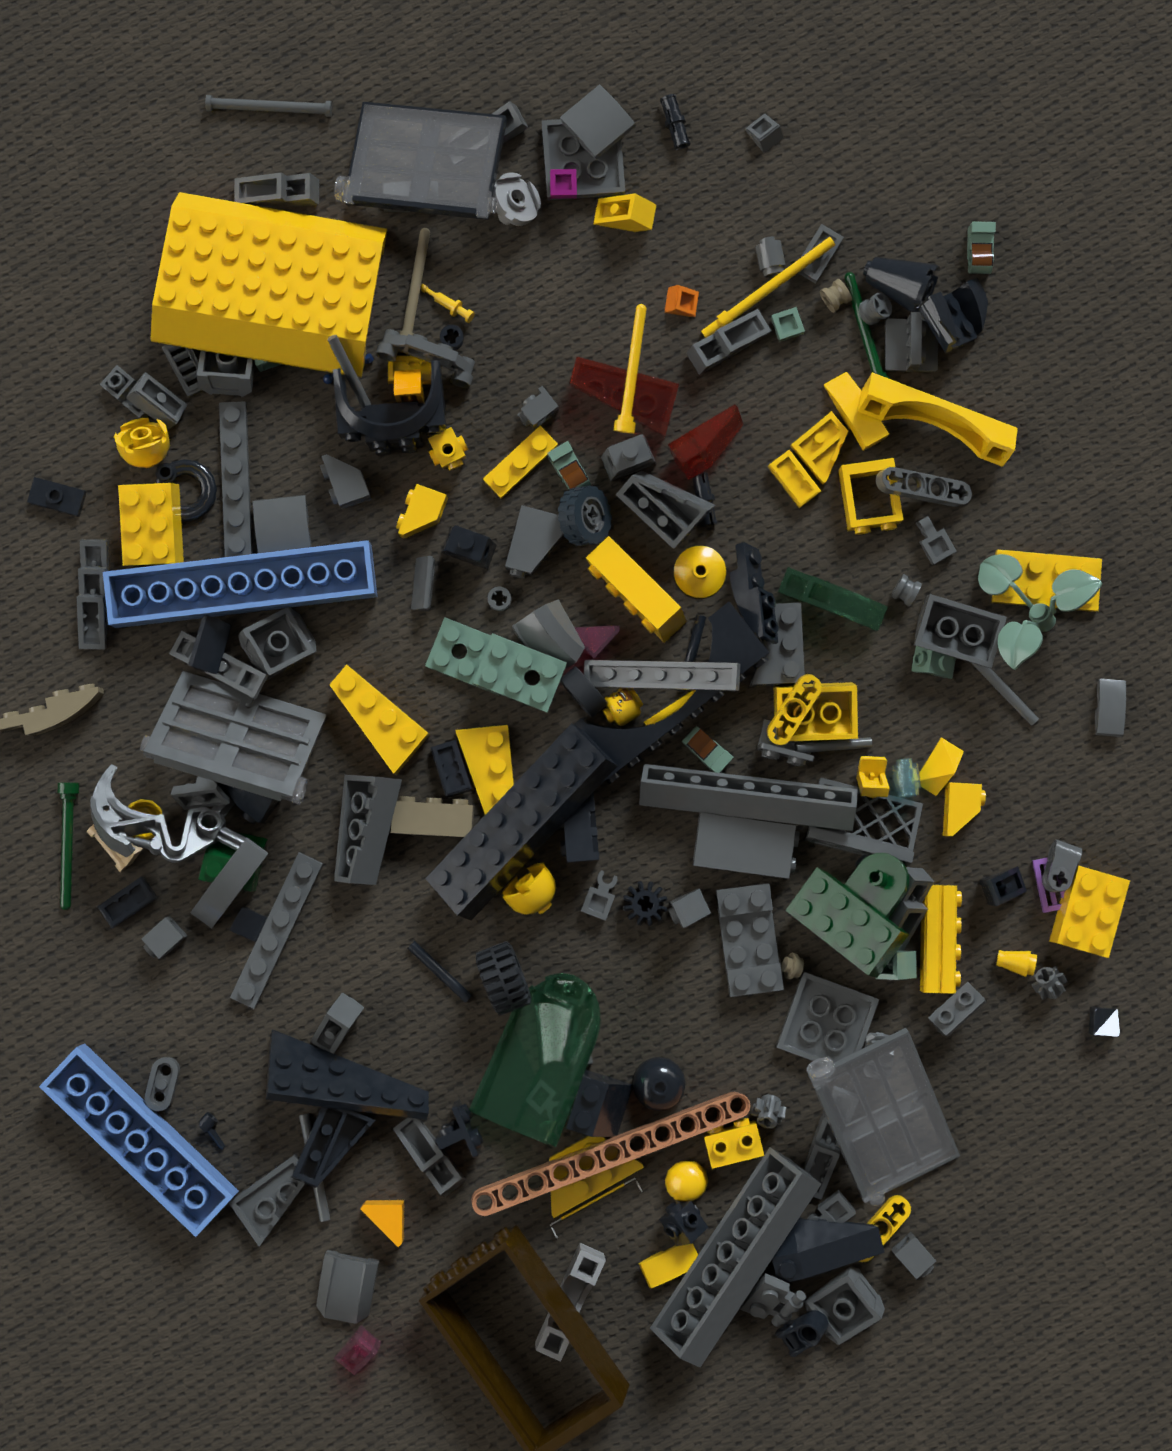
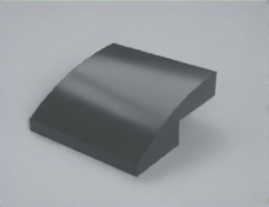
[560,84,636,159]
[253,495,312,553]

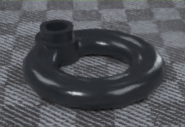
[155,459,217,522]

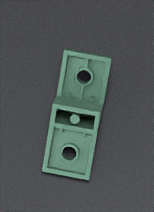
[425,617,567,713]

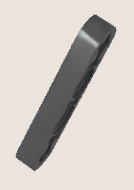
[876,467,972,507]

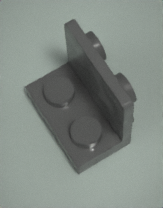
[756,719,814,767]

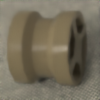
[820,279,852,313]

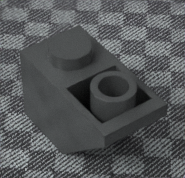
[320,454,372,509]
[667,888,711,928]

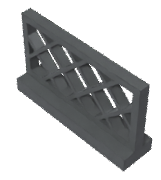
[804,777,923,867]

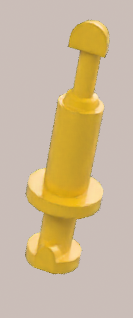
[421,283,475,323]

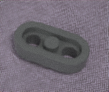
[145,1057,180,1111]

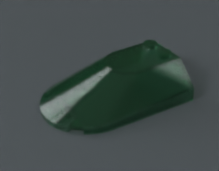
[469,973,601,1147]

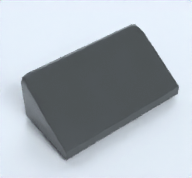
[126,372,187,429]
[411,556,435,611]

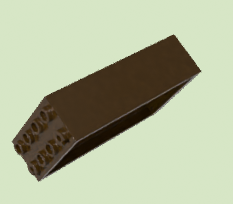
[419,1225,630,1451]

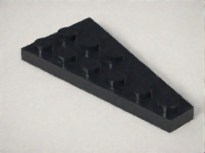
[266,1029,429,1120]

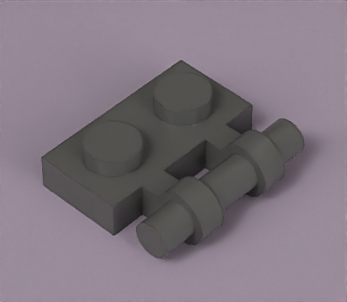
[740,1273,806,1327]

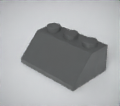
[914,594,1007,669]

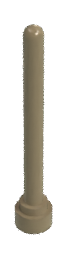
[399,228,430,336]

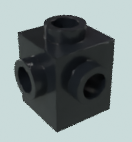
[659,1201,708,1246]

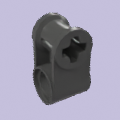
[1042,839,1082,893]

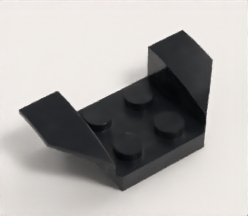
[918,278,988,353]

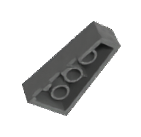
[334,775,402,885]

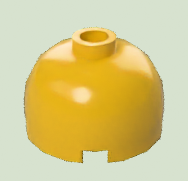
[114,418,170,468]
[502,863,556,914]

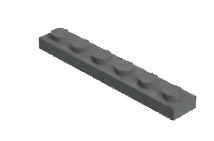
[219,401,252,557]
[584,660,740,691]
[230,852,324,1009]

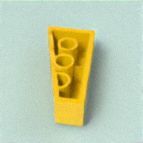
[586,536,687,643]
[330,664,430,775]

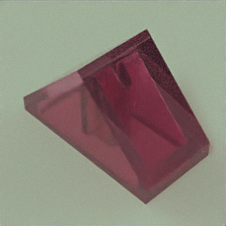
[574,626,620,660]
[334,1325,381,1375]

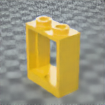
[838,458,903,535]

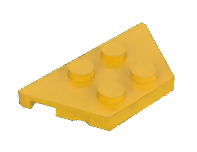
[549,1136,644,1218]

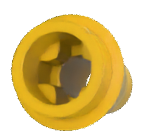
[996,950,1037,977]

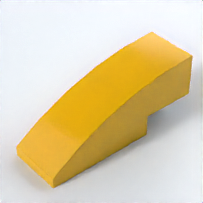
[824,372,889,451]

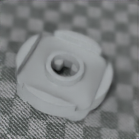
[492,173,541,226]

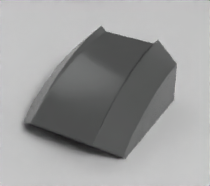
[196,350,255,397]
[512,599,585,669]
[239,607,316,681]
[316,1250,380,1324]
[804,1266,885,1345]

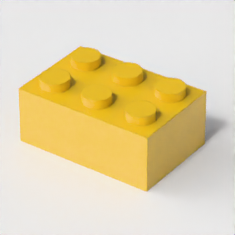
[118,483,184,566]
[1049,866,1130,958]

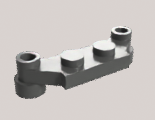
[375,329,475,389]

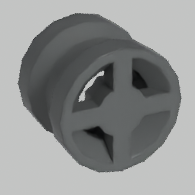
[859,293,892,325]
[891,574,922,607]

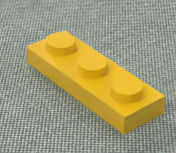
[483,426,558,499]

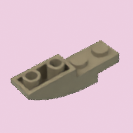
[0,684,104,736]

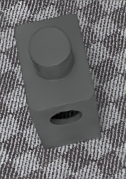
[601,434,657,482]

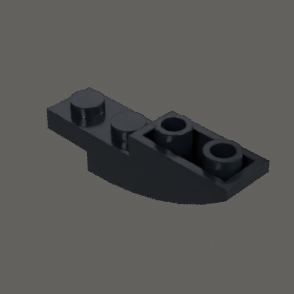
[729,542,779,644]

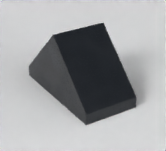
[979,866,1027,906]

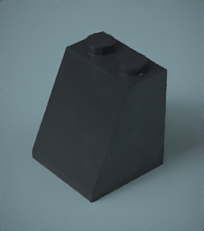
[566,1069,633,1137]

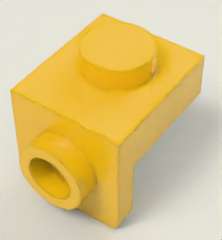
[856,756,890,798]

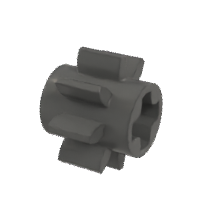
[1031,966,1067,1000]
[751,1094,787,1128]

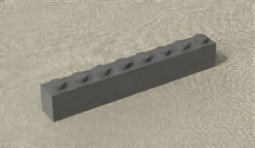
[639,764,858,831]

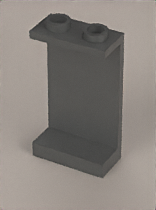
[692,813,800,879]

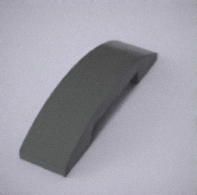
[169,631,268,699]
[190,837,268,929]

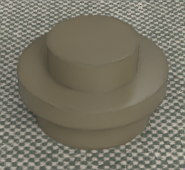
[781,953,804,979]

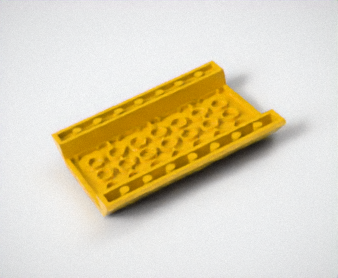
[151,192,387,378]

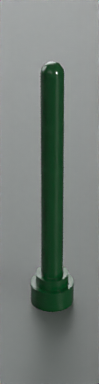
[844,272,890,379]
[57,782,80,910]

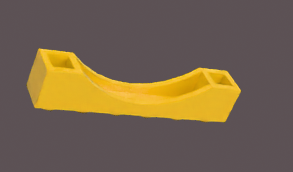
[858,372,1017,467]

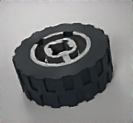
[558,486,612,546]

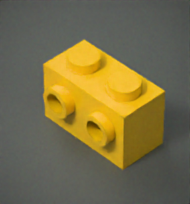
[703,1118,764,1169]

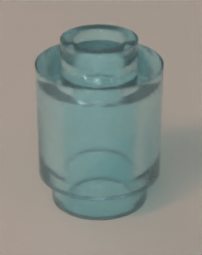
[891,758,921,798]

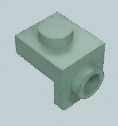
[912,646,956,679]

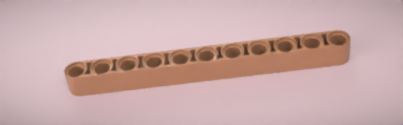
[471,1092,750,1216]

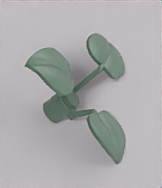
[978,554,1102,670]

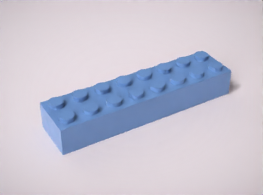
[39,1044,239,1237]

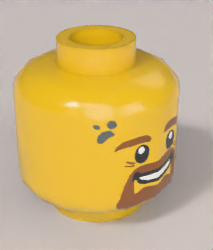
[602,688,643,726]

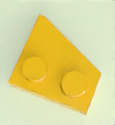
[790,411,848,485]

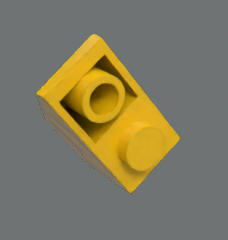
[396,484,448,538]

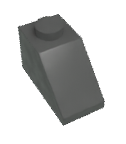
[310,992,364,1054]

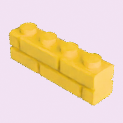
[920,885,962,994]

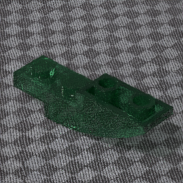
[778,567,888,631]

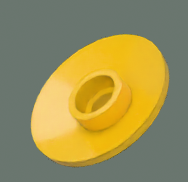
[674,546,726,598]

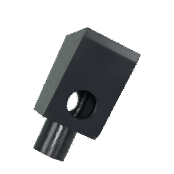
[441,525,497,570]

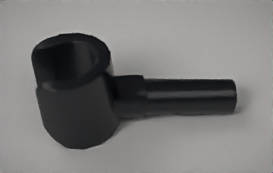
[199,1112,225,1150]

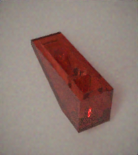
[668,404,743,480]

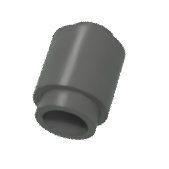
[755,236,786,278]

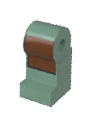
[967,222,996,274]
[547,441,591,490]
[682,726,733,773]

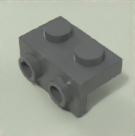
[928,982,986,1037]

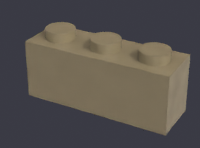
[391,796,474,837]

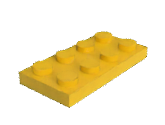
[992,550,1102,612]

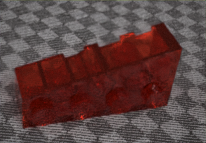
[570,357,679,438]

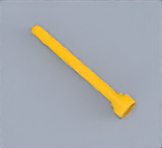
[613,304,646,434]

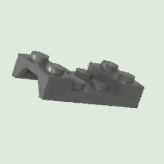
[715,883,784,997]

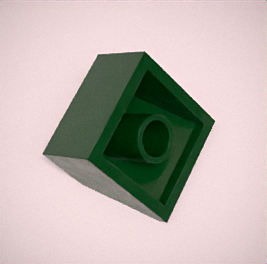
[198,831,268,891]

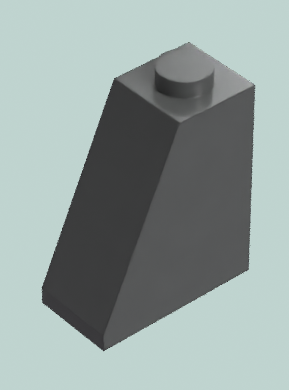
[505,505,564,579]

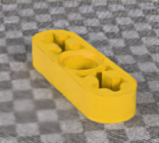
[767,674,822,745]
[860,1195,911,1262]

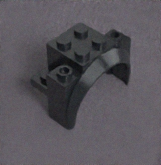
[333,360,447,456]

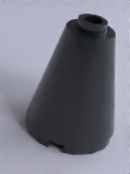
[863,257,940,312]

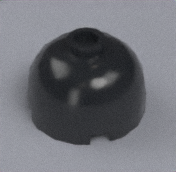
[632,1057,686,1111]

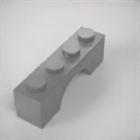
[535,1243,606,1362]

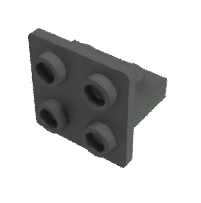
[885,312,938,372]

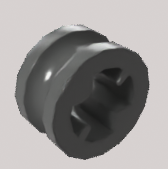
[487,586,511,611]

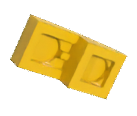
[638,1243,698,1288]

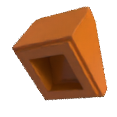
[664,285,699,317]

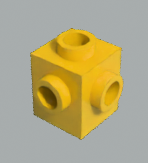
[428,427,468,471]

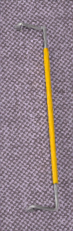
[550,1178,643,1239]

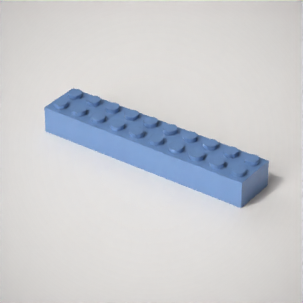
[103,541,378,628]

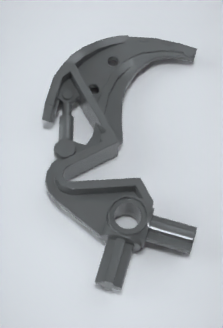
[90,764,246,863]

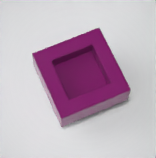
[550,169,577,199]

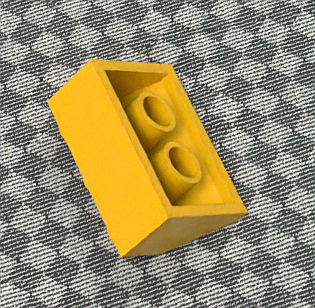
[773,682,858,741]

